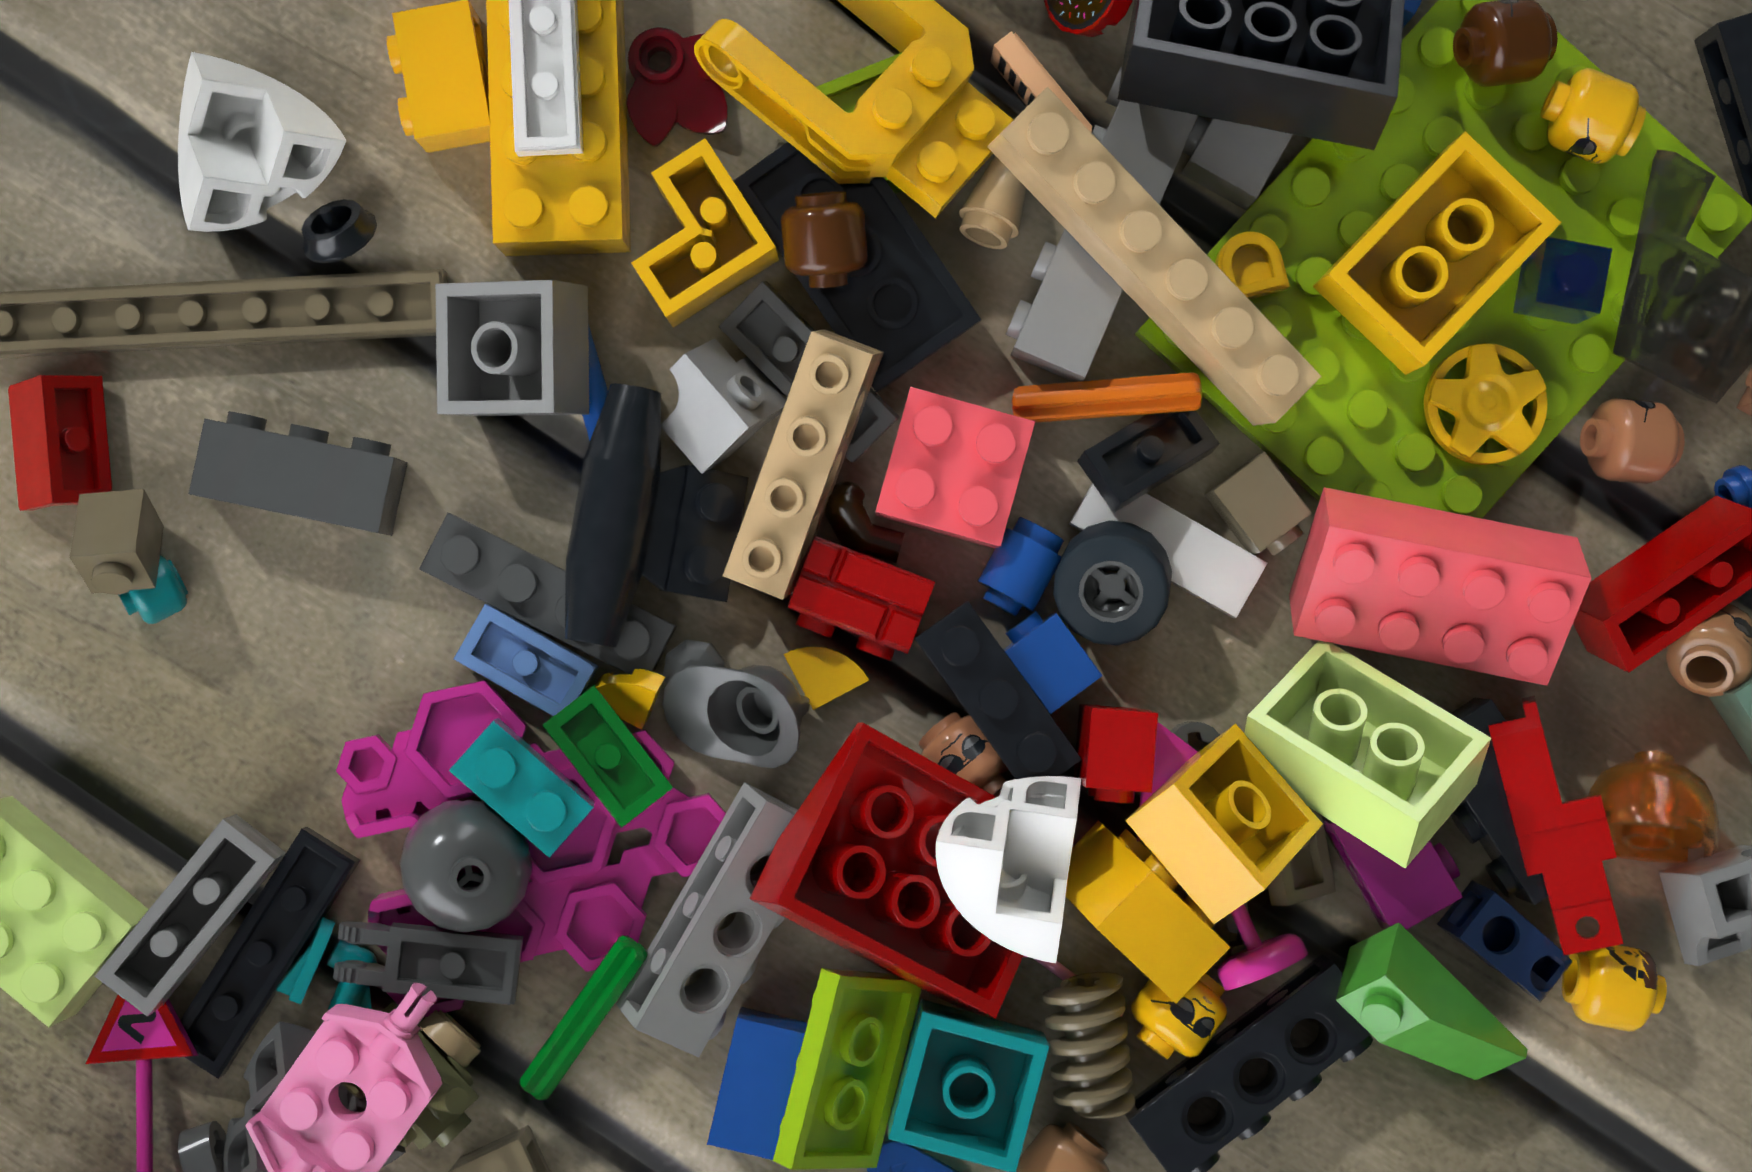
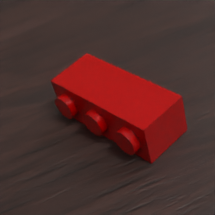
[1573,496,1752,673]

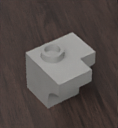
[661,338,787,474]
[1659,845,1752,966]

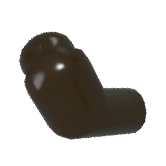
[825,481,905,563]

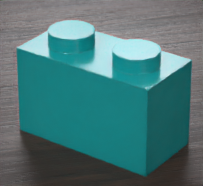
[449,718,595,858]

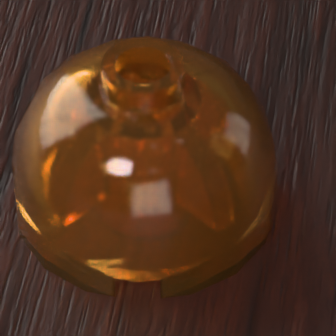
[1587,751,1719,863]

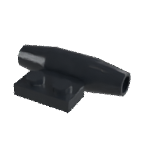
[565,383,749,648]

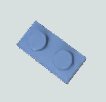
[454,604,599,716]

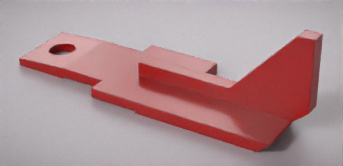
[1488,696,1624,956]

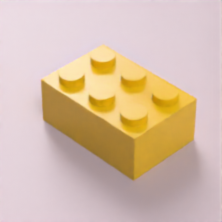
[1313,131,1562,375]

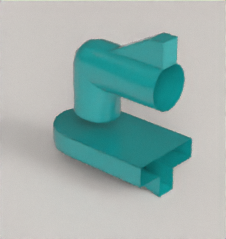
[276,918,378,1010]

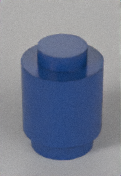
[978,517,1064,616]

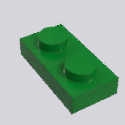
[542,685,673,828]

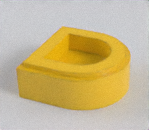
[1215,231,1290,299]

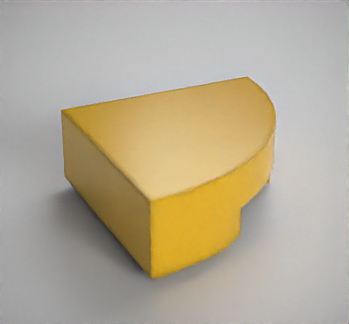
[783,647,869,710]
[595,669,665,729]

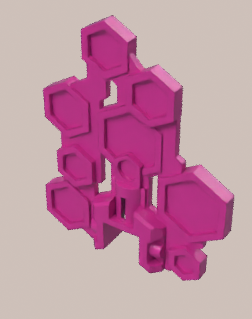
[336,680,727,1018]

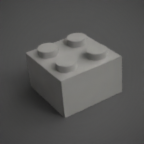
[435,280,589,416]

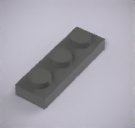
[718,281,900,463]

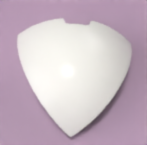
[178,52,346,232]
[936,776,1081,964]

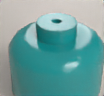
[118,555,188,624]

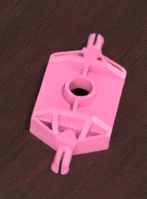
[245,983,442,1172]

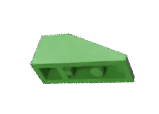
[1336,922,1528,1080]

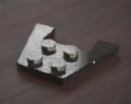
[1613,149,1752,404]

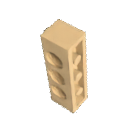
[723,329,884,600]

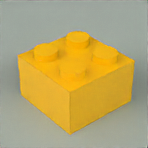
[1126,723,1323,924]

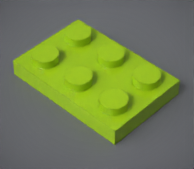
[773,968,921,1170]

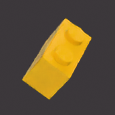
[386,0,490,153]

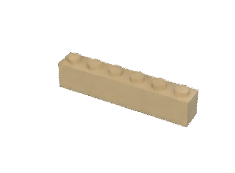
[987,87,1321,426]

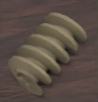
[1043,972,1135,1119]

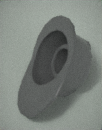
[662,665,810,768]

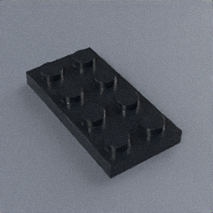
[733,142,982,393]

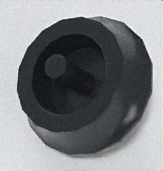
[301,199,377,263]

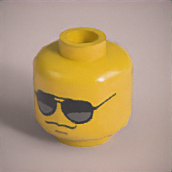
[1540,68,1646,164]
[1131,973,1227,1060]

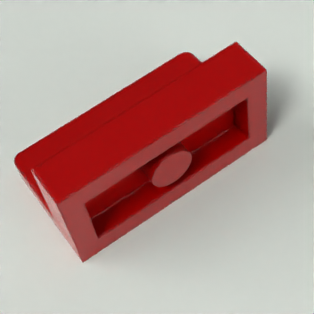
[8,375,113,511]

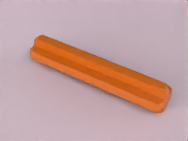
[1012,372,1202,423]

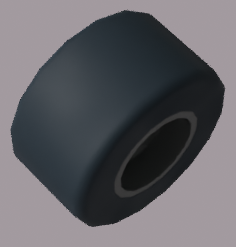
[1053,520,1172,646]

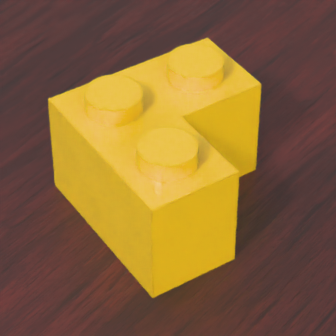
[631,138,779,328]
[1065,820,1230,1004]

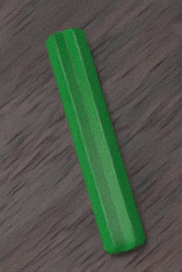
[520,935,648,1100]

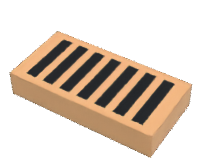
[990,31,1093,133]

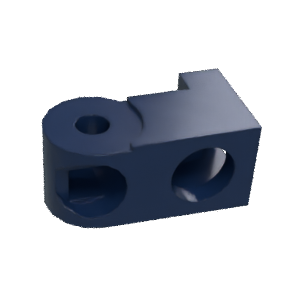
[1437,880,1572,1002]

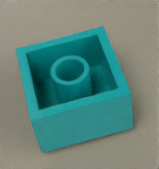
[888,999,1050,1172]

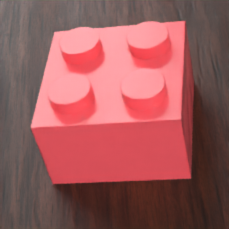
[875,387,1035,549]

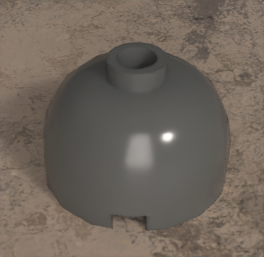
[400,800,532,932]

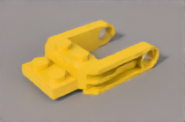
[694,0,1014,218]

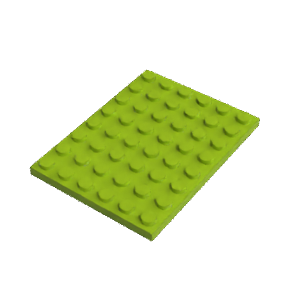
[1134,0,1752,519]

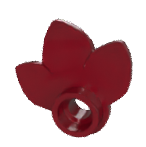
[626,27,728,147]

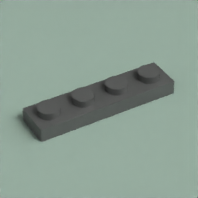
[419,512,677,674]

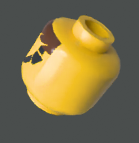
[1562,945,1667,1031]

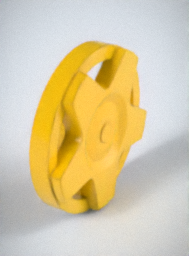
[1424,343,1547,465]

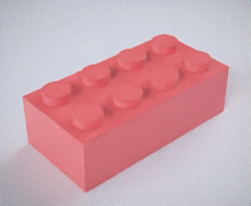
[1289,487,1591,686]

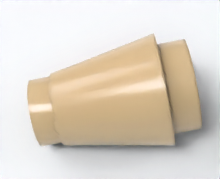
[959,156,1026,249]

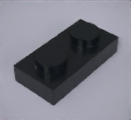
[1077,411,1220,513]

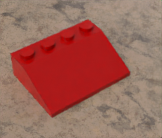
[749,722,1074,1018]

